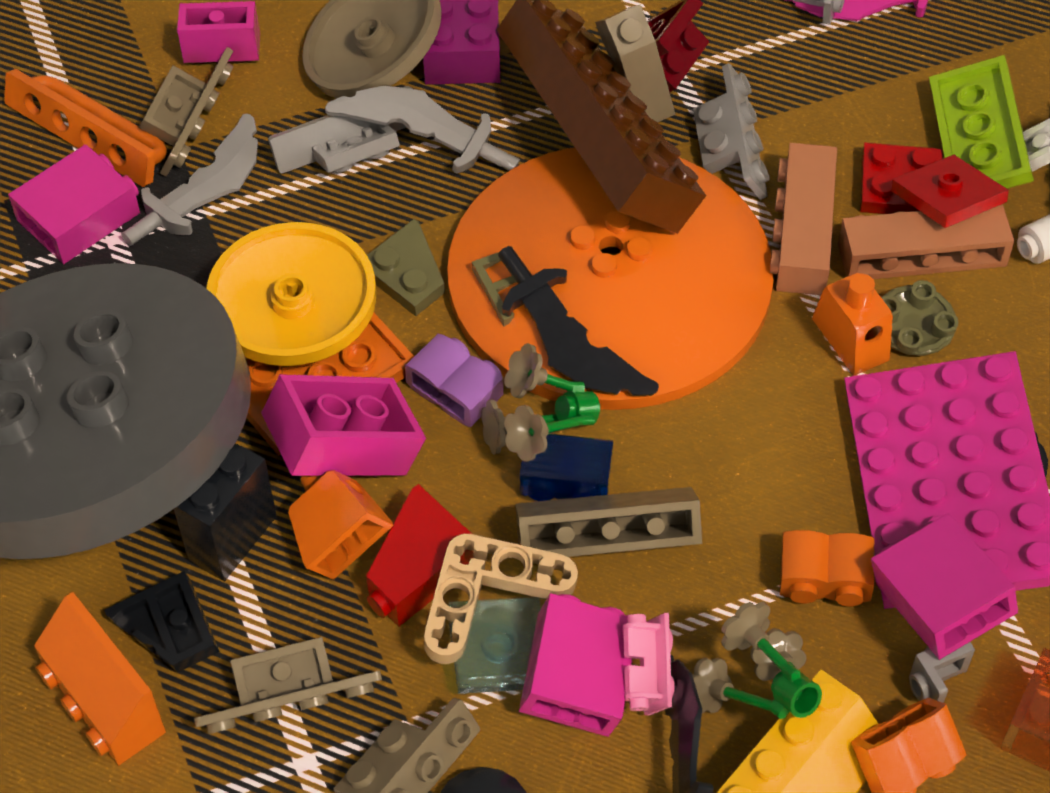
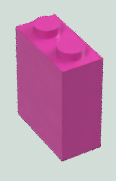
[8,144,140,265]
[871,513,1018,660]
[519,593,632,737]

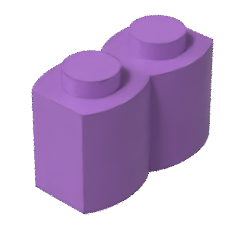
[405,334,503,427]

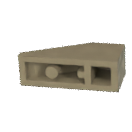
[595,4,675,123]

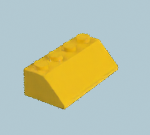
[717,669,879,793]

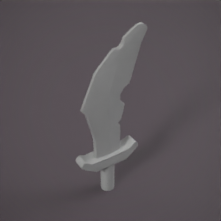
[325,86,520,173]
[121,113,258,246]

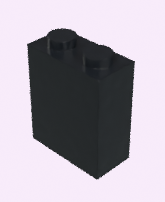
[174,443,277,582]

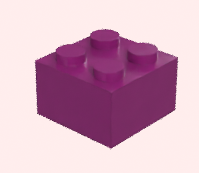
[423,0,500,85]

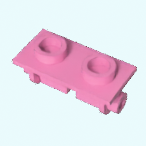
[623,613,675,716]

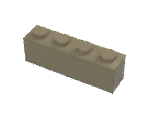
[515,487,702,557]

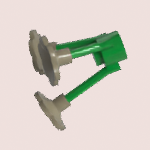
[481,343,600,462]
[693,602,822,719]

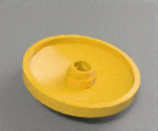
[207,222,377,366]

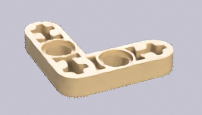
[424,534,578,664]

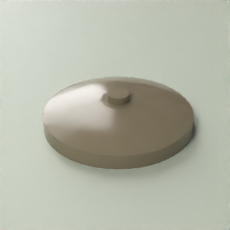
[303,0,442,98]

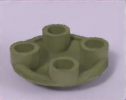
[881,280,958,356]

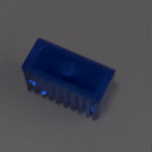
[520,434,614,501]

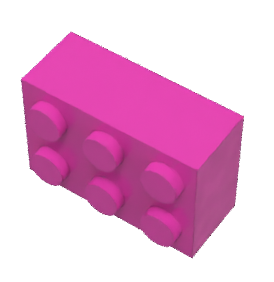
[261,374,426,476]

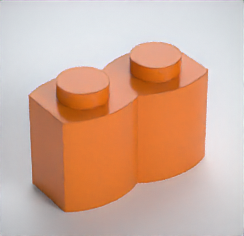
[780,530,874,607]
[851,698,967,793]

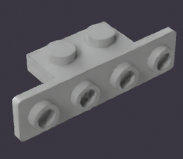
[693,63,769,200]
[268,86,412,173]

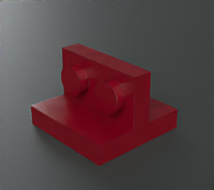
[647,0,710,92]

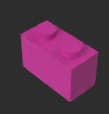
[177,1,260,63]

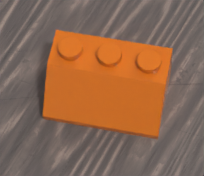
[34,592,166,766]

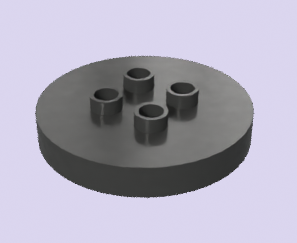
[0,263,251,559]

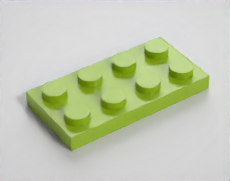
[929,55,1034,188]

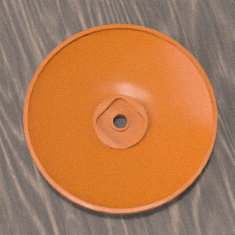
[447,147,773,410]

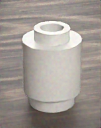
[1017,214,1050,264]

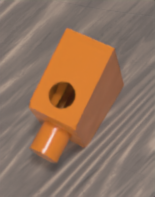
[812,273,893,376]
[288,470,394,580]

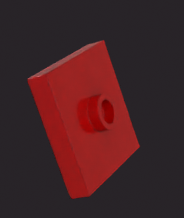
[891,155,1009,228]

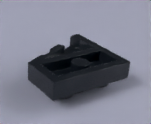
[105,571,220,672]

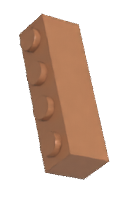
[770,143,837,295]
[838,204,1014,279]

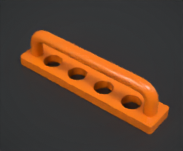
[4,69,167,187]

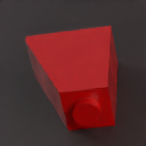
[366,484,474,627]

